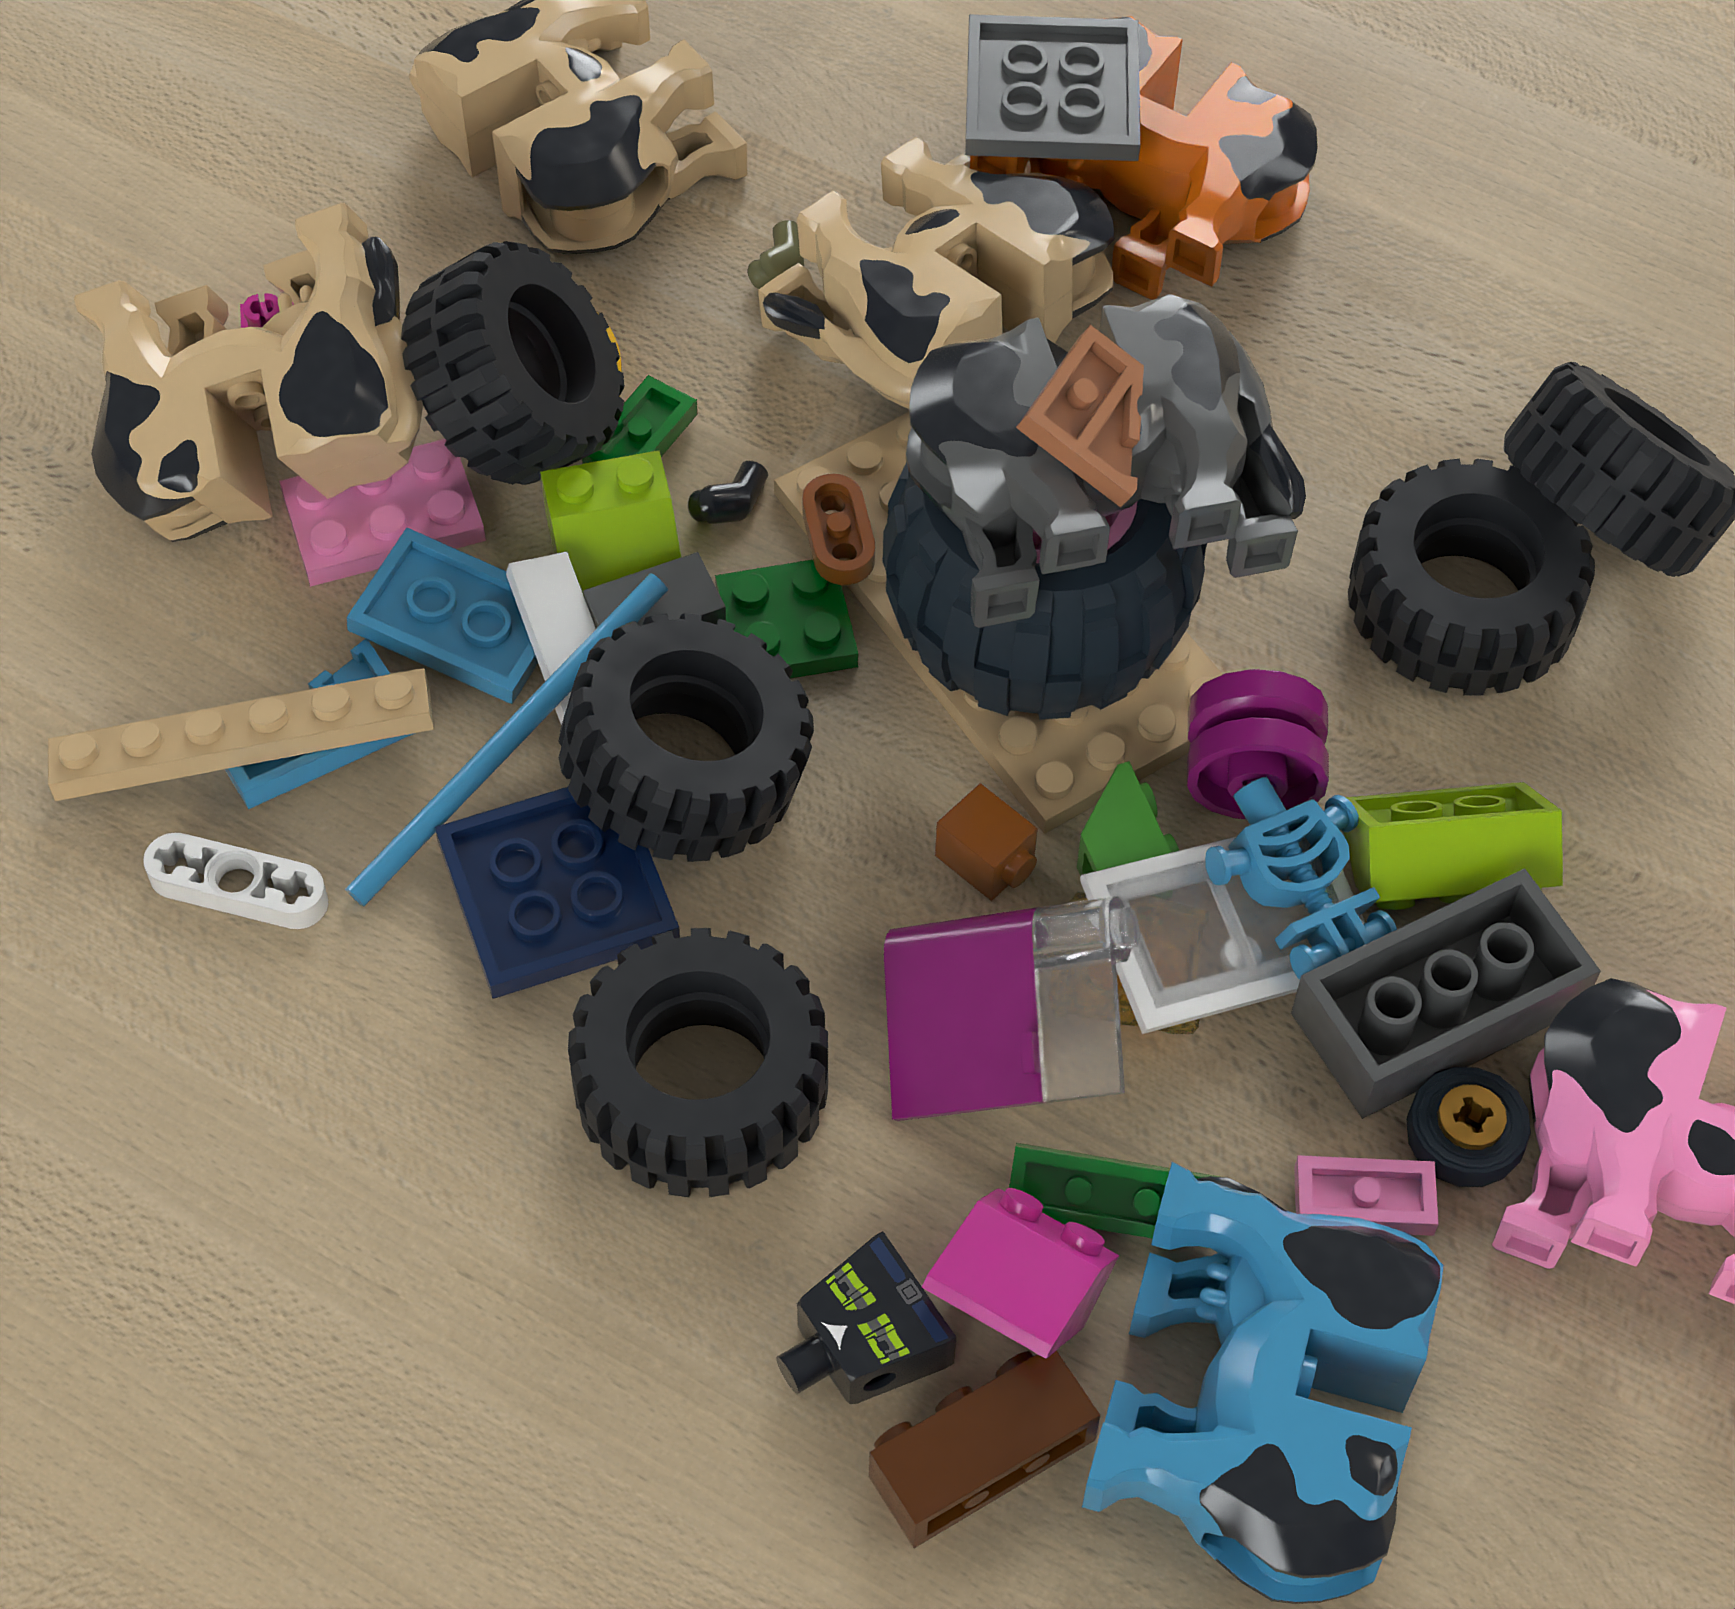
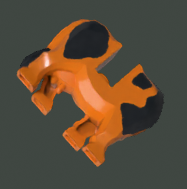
[970,16,1318,300]

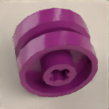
[1187,669,1329,819]

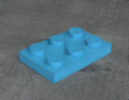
[346,528,538,704]

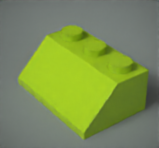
[1344,782,1563,910]

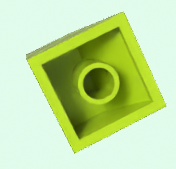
[540,450,681,596]

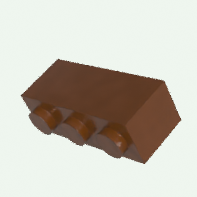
[869,1350,1100,1548]

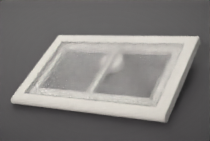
[1080,837,1365,1034]

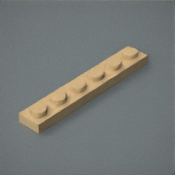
[48,668,434,801]

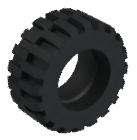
[401,241,625,485]
[1504,361,1735,577]
[1348,458,1595,696]
[558,613,814,862]
[568,928,828,1197]

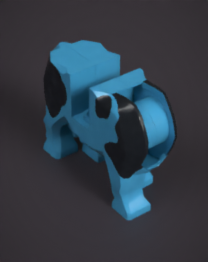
[1082,1162,1444,1604]

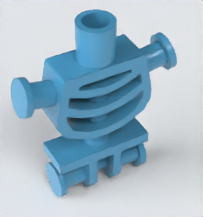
[1205,777,1397,980]

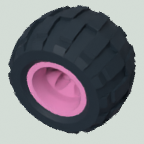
[882,462,1207,720]

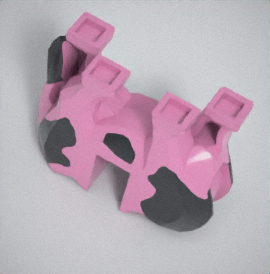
[1492,978,1735,1304]

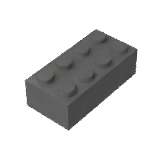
[1291,868,1601,1119]

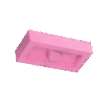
[1294,1155,1438,1236]

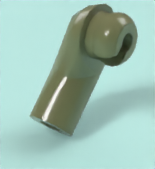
[747,220,804,289]

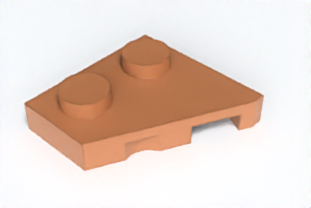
[1016,324,1144,508]

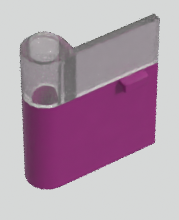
[884,896,1140,1121]

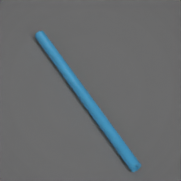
[345,573,668,907]

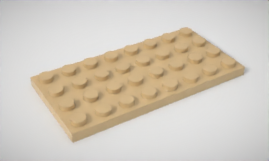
[774,412,1223,834]

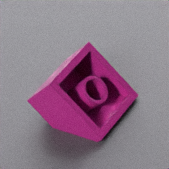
[922,1188,1119,1359]

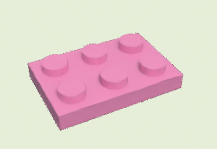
[279,439,486,587]

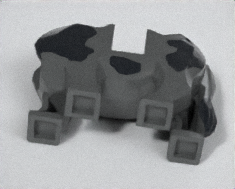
[906,294,1306,628]

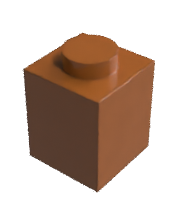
[935,783,1038,901]

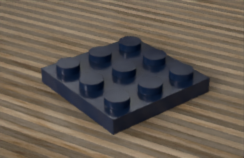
[435,787,680,999]

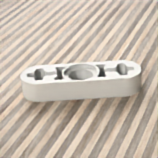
[143,833,328,929]

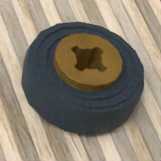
[1406,1067,1531,1187]

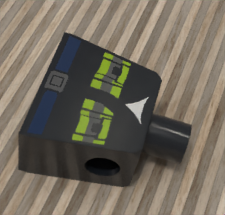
[776,1231,956,1404]

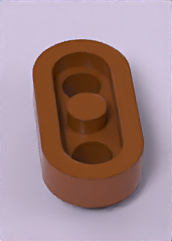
[802,474,875,585]

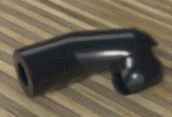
[688,461,768,524]

